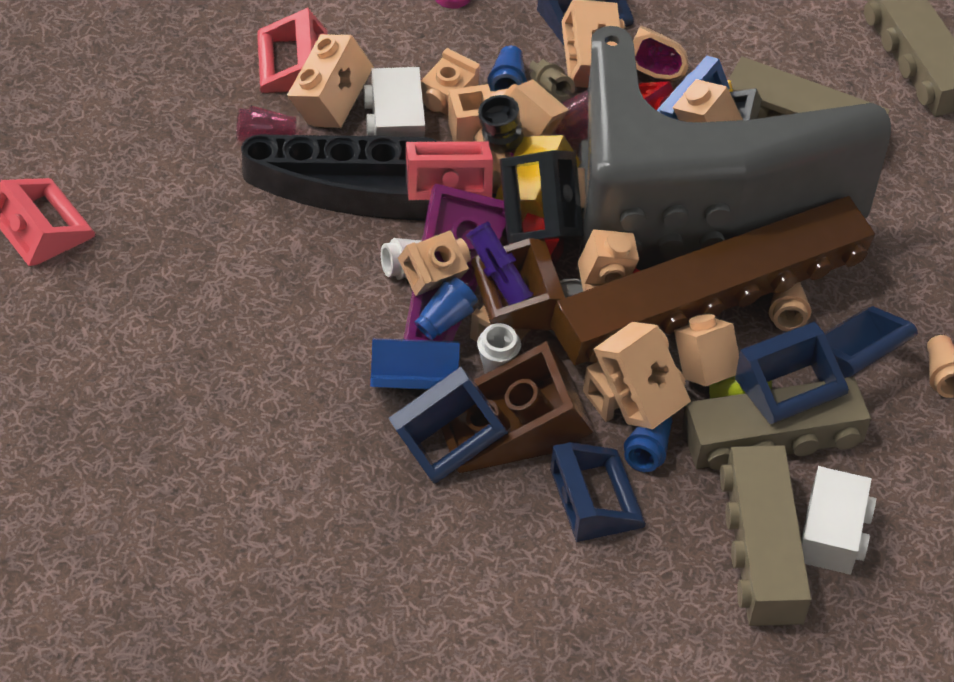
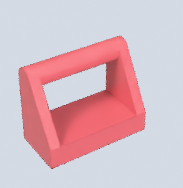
[257,8,328,93]
[406,141,493,200]
[0,178,95,266]

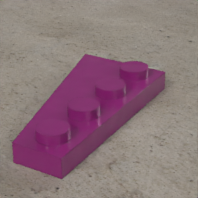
[403,183,506,341]

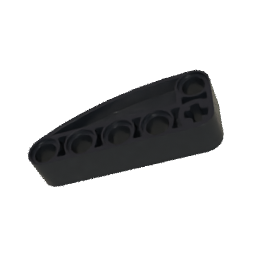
[241,134,438,221]

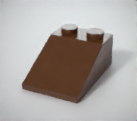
[441,341,594,473]

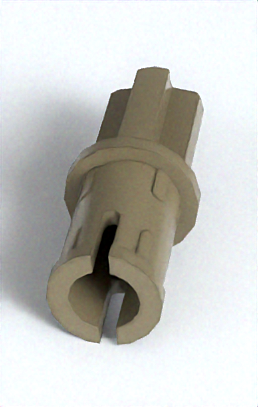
[529,59,575,101]

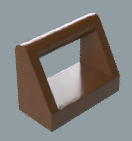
[471,238,565,330]

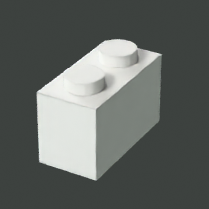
[364,67,425,137]
[801,466,876,575]

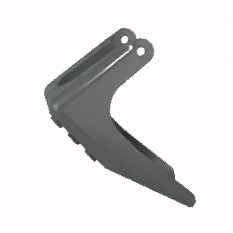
[578,26,891,271]

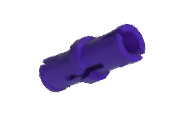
[465,222,534,306]

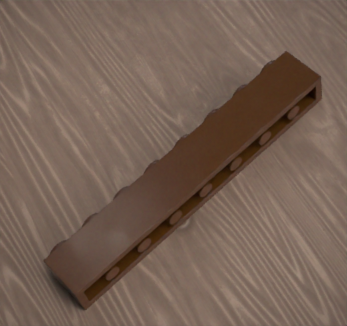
[550,196,875,366]

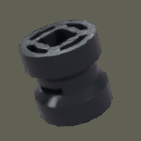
[478,95,524,153]

